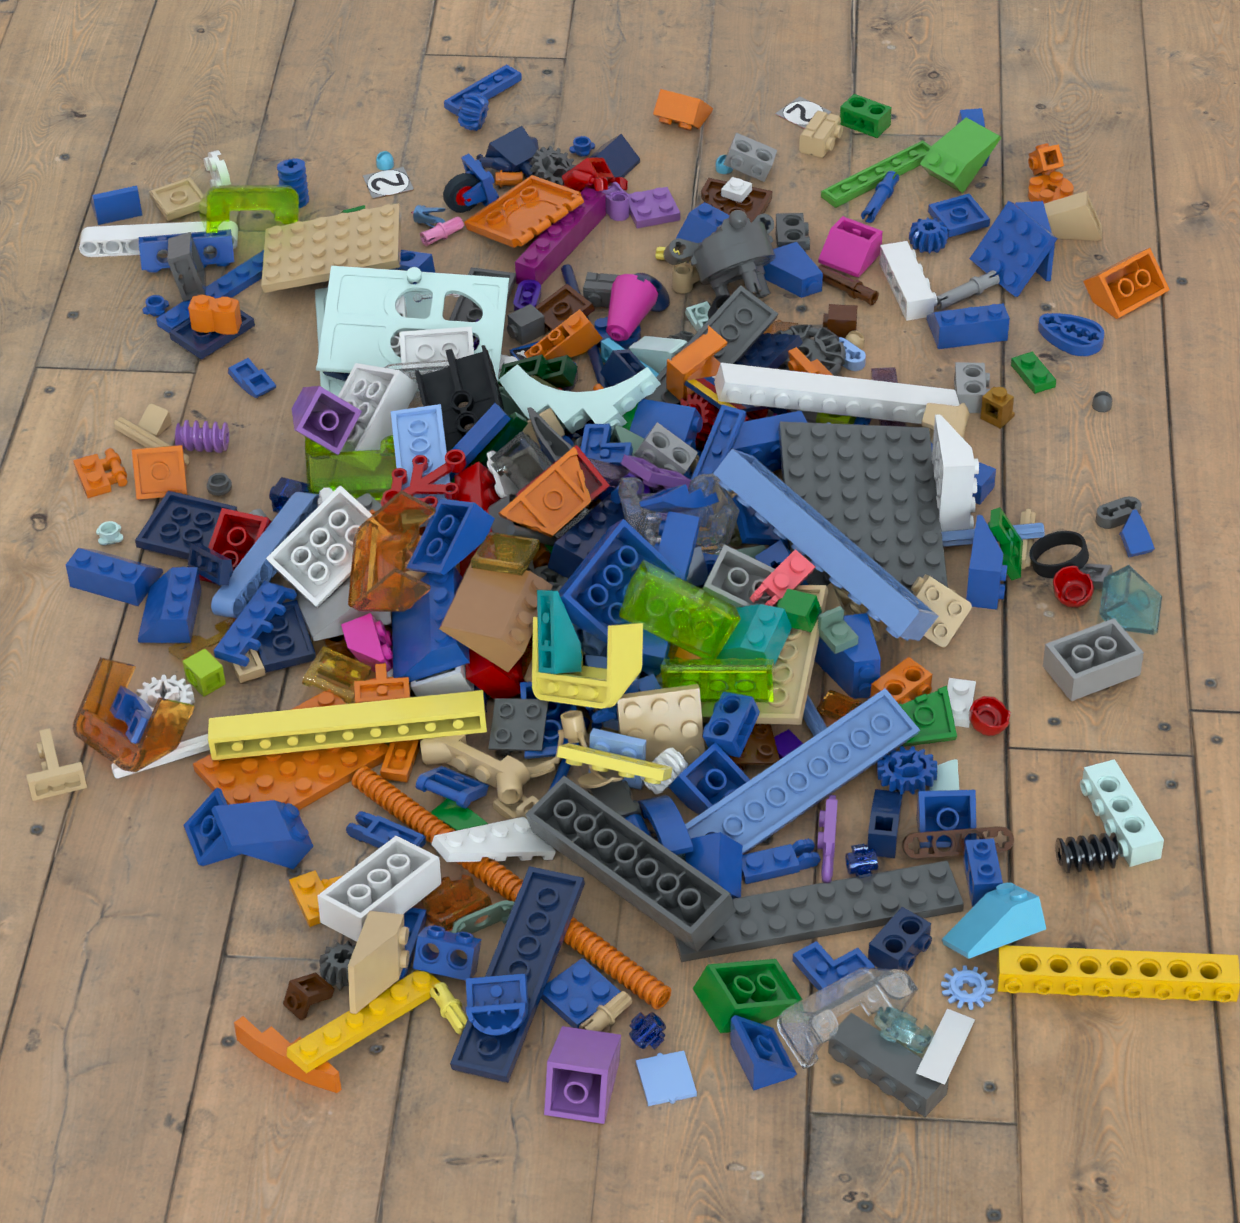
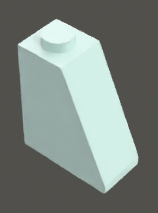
[629,336,688,373]

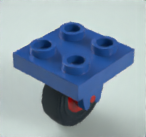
[443,153,499,213]

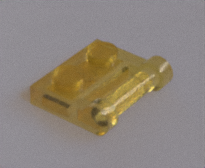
[302,646,372,704]

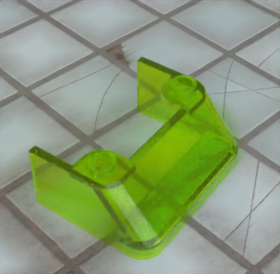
[305,435,397,500]

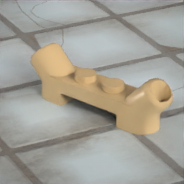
[420,734,530,805]

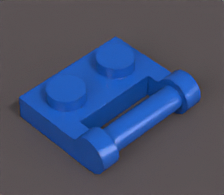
[416,766,489,809]

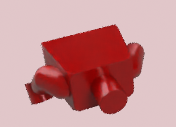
[562,158,628,193]

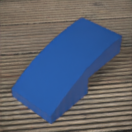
[228,358,276,398]

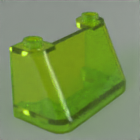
[199,185,299,233]

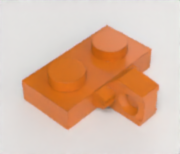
[354,663,410,703]

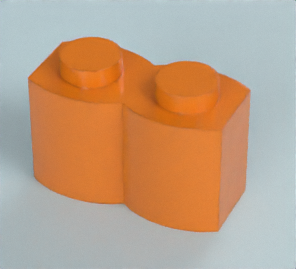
[188,295,242,335]

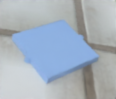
[636,1051,697,1106]

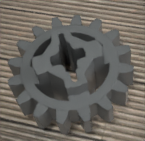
[530,146,576,185]

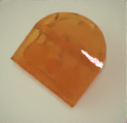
[421,874,492,931]

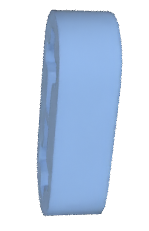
[839,337,866,371]

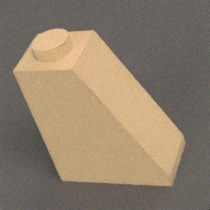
[1044,191,1102,241]

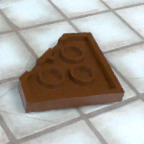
[701,178,773,222]

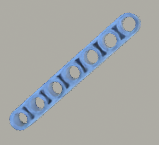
[211,492,320,619]

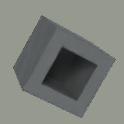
[507,304,545,345]

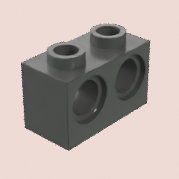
[775,213,810,252]

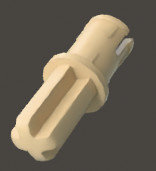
[579,991,633,1032]

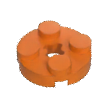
[1028,171,1074,203]

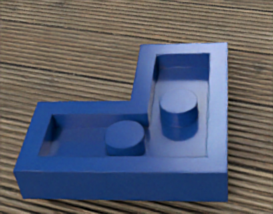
[581,424,633,469]
[793,941,875,1000]

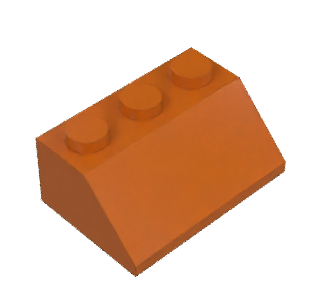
[1083,248,1170,319]

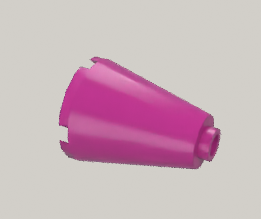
[606,274,658,341]

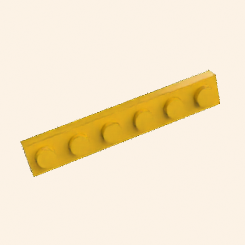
[287,970,441,1074]

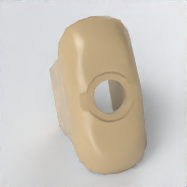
[921,403,969,443]

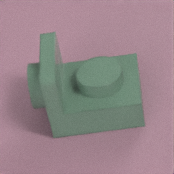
[818,606,859,654]

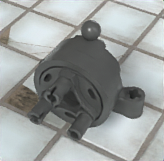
[663,210,776,299]

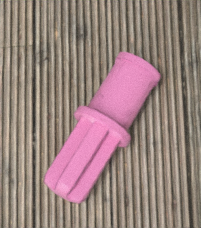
[420,217,464,246]

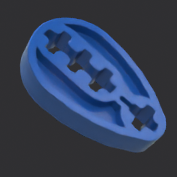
[1038,313,1105,356]

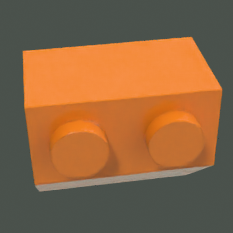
[653,89,713,130]

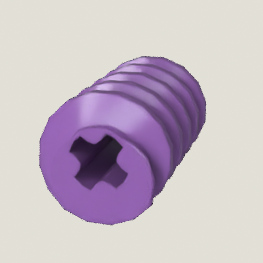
[175,420,229,453]

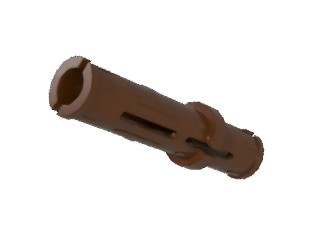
[818,265,879,305]

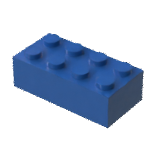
[733,411,808,472]

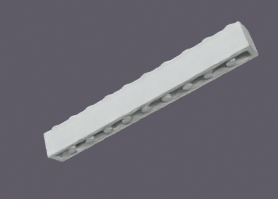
[714,363,960,424]

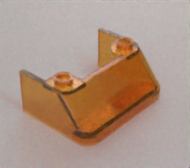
[348,490,436,612]
[73,657,195,772]

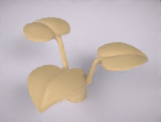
[520,710,624,788]

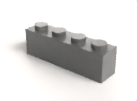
[828,1012,949,1117]

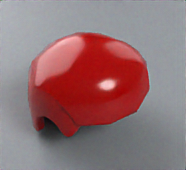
[1053,566,1094,608]
[969,696,1011,736]

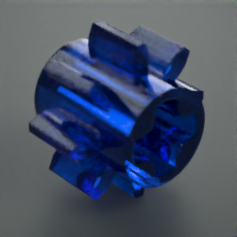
[845,844,878,878]
[629,1012,666,1050]

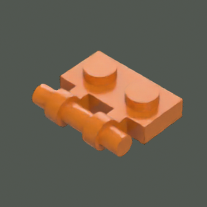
[73,448,128,498]

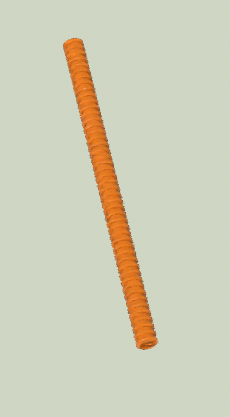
[352,766,671,1010]

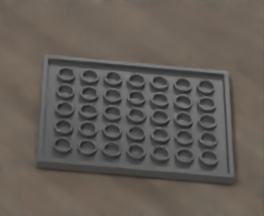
[778,422,948,593]

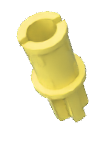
[430,982,468,1035]

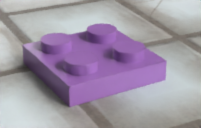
[628,187,680,228]

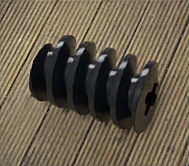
[1055,832,1118,873]

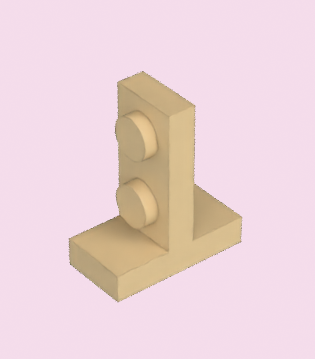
[26,728,87,801]

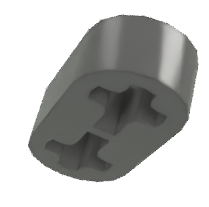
[1096,496,1142,529]

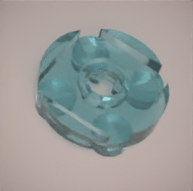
[874,1007,934,1053]

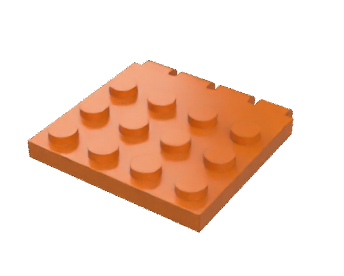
[464,175,584,248]

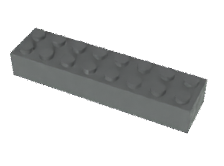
[525,776,736,952]

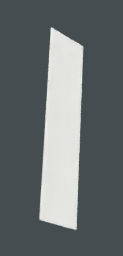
[916,1009,975,1085]

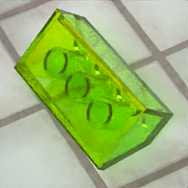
[619,560,741,664]
[661,658,775,702]

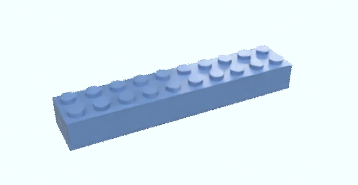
[713,449,939,641]

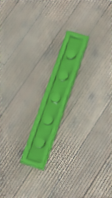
[821,140,932,208]

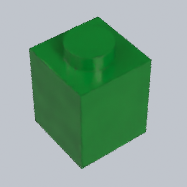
[777,589,822,632]

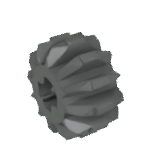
[319,940,356,991]

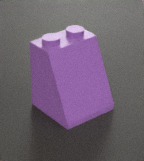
[292,386,362,455]
[544,1026,621,1124]

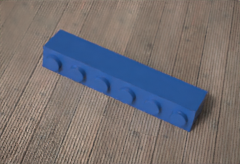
[642,511,700,670]

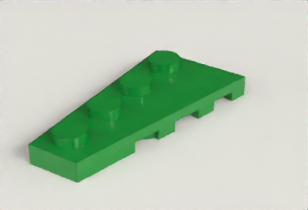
[898,685,957,748]

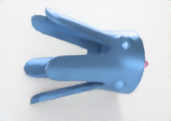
[411,205,445,228]

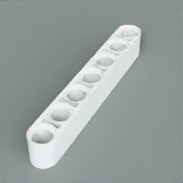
[79,220,238,257]

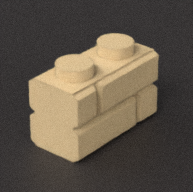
[799,111,843,158]

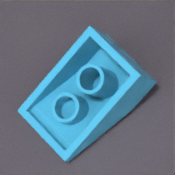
[942,883,1046,959]

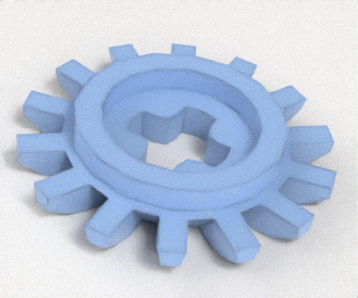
[941,965,995,1010]

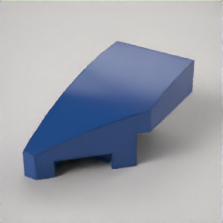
[1119,509,1155,558]

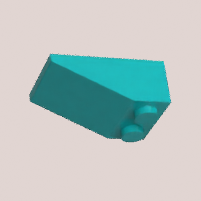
[698,604,792,671]

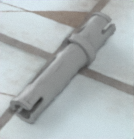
[937,270,1000,311]

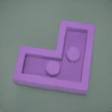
[621,454,692,491]

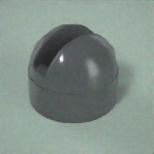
[1092,391,1112,412]

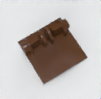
[728,724,780,771]

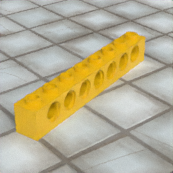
[997,945,1240,1002]

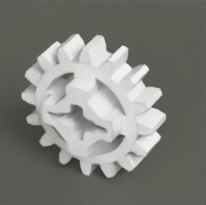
[136,675,195,726]

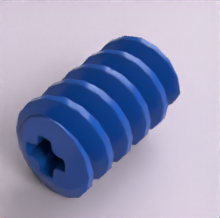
[277,158,309,209]

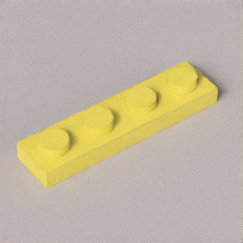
[557,743,673,784]

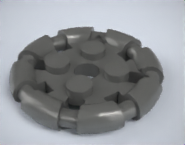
[774,324,846,376]

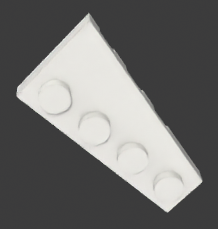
[431,817,556,862]

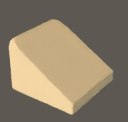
[138,403,172,437]

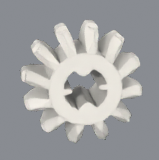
[640,748,688,794]

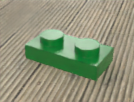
[1011,351,1056,394]

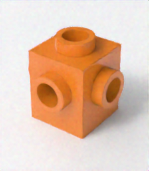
[1028,143,1064,176]

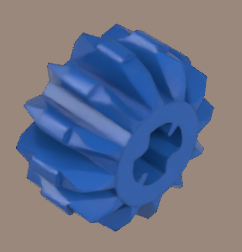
[458,92,489,131]
[909,217,948,254]

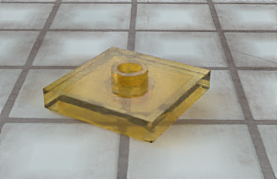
[471,532,540,576]

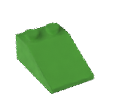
[920,117,1001,194]

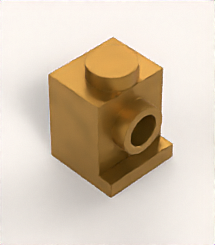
[980,387,1015,429]

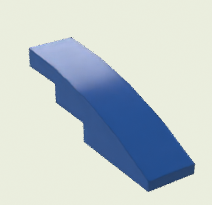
[639,484,719,513]

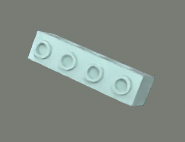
[1080,759,1164,867]

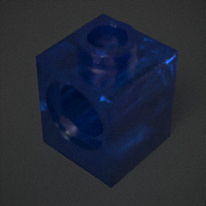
[269,477,310,513]

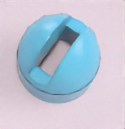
[376,151,394,171]
[715,154,733,174]

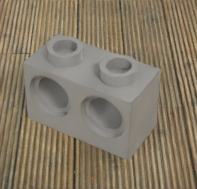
[723,133,777,182]
[954,362,990,413]
[634,422,698,475]

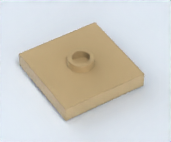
[149,177,209,221]

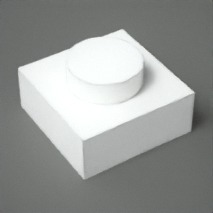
[721,177,752,203]

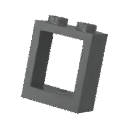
[167,232,206,302]

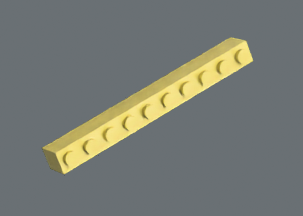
[208,690,487,760]

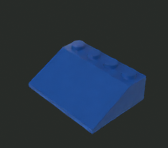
[558,519,682,644]
[392,567,470,682]

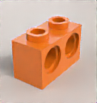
[870,657,933,704]

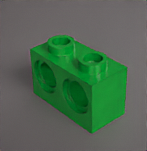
[840,94,892,138]

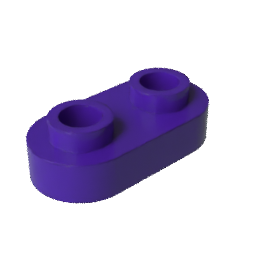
[513,280,541,312]

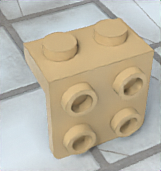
[911,574,972,647]

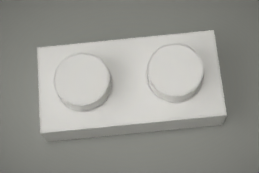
[947,678,976,728]

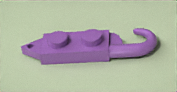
[817,795,838,883]

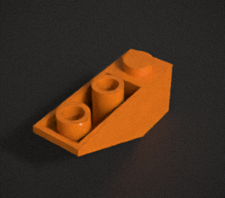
[524,309,603,360]

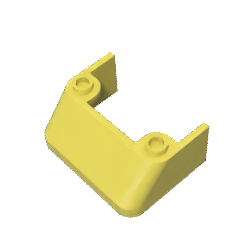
[532,617,643,709]

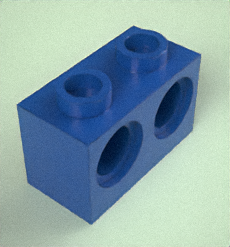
[703,691,760,757]
[963,838,1003,907]
[413,925,482,981]

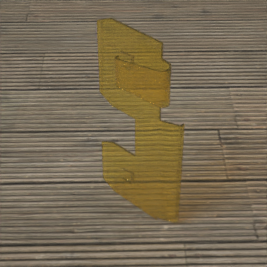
[168,618,236,660]

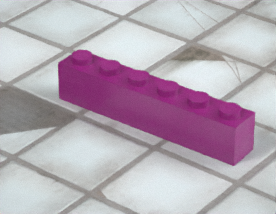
[515,187,606,285]

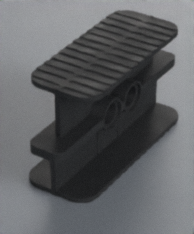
[415,345,513,452]

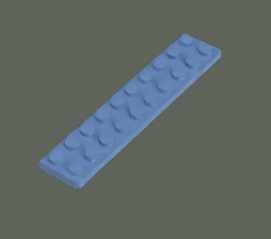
[684,688,920,855]

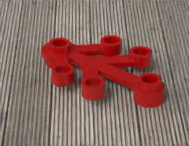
[381,449,466,513]

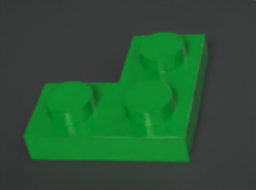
[988,507,1023,581]

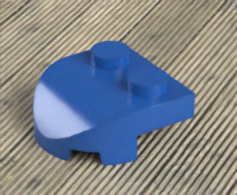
[465,974,528,1036]

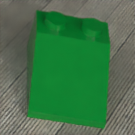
[693,959,805,1033]

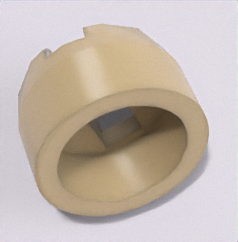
[846,330,865,350]

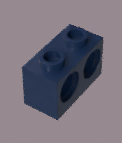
[868,907,932,978]

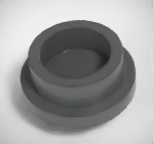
[207,473,232,496]

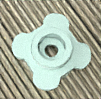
[96,521,123,545]

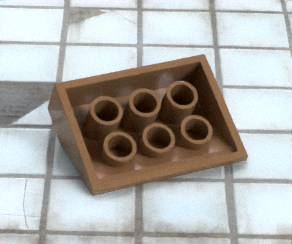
[439,559,553,672]

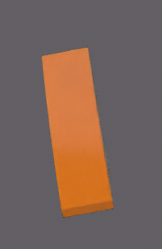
[234,1016,342,1093]

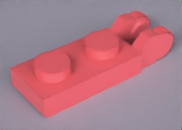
[750,549,815,607]

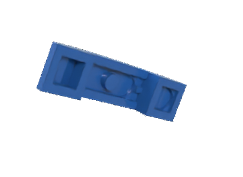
[110,685,153,744]
[637,795,694,855]

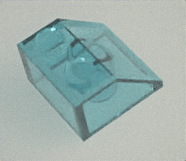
[1099,565,1162,635]

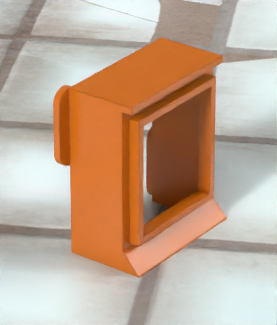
[666,325,727,400]

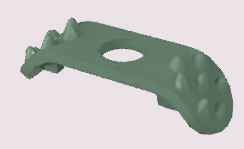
[449,900,515,934]

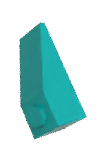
[537,590,582,674]

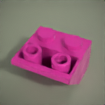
[818,216,883,278]
[341,613,393,672]

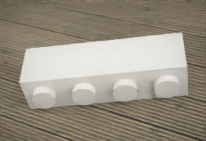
[879,241,937,321]

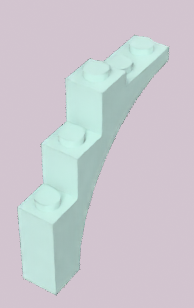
[499,364,661,435]

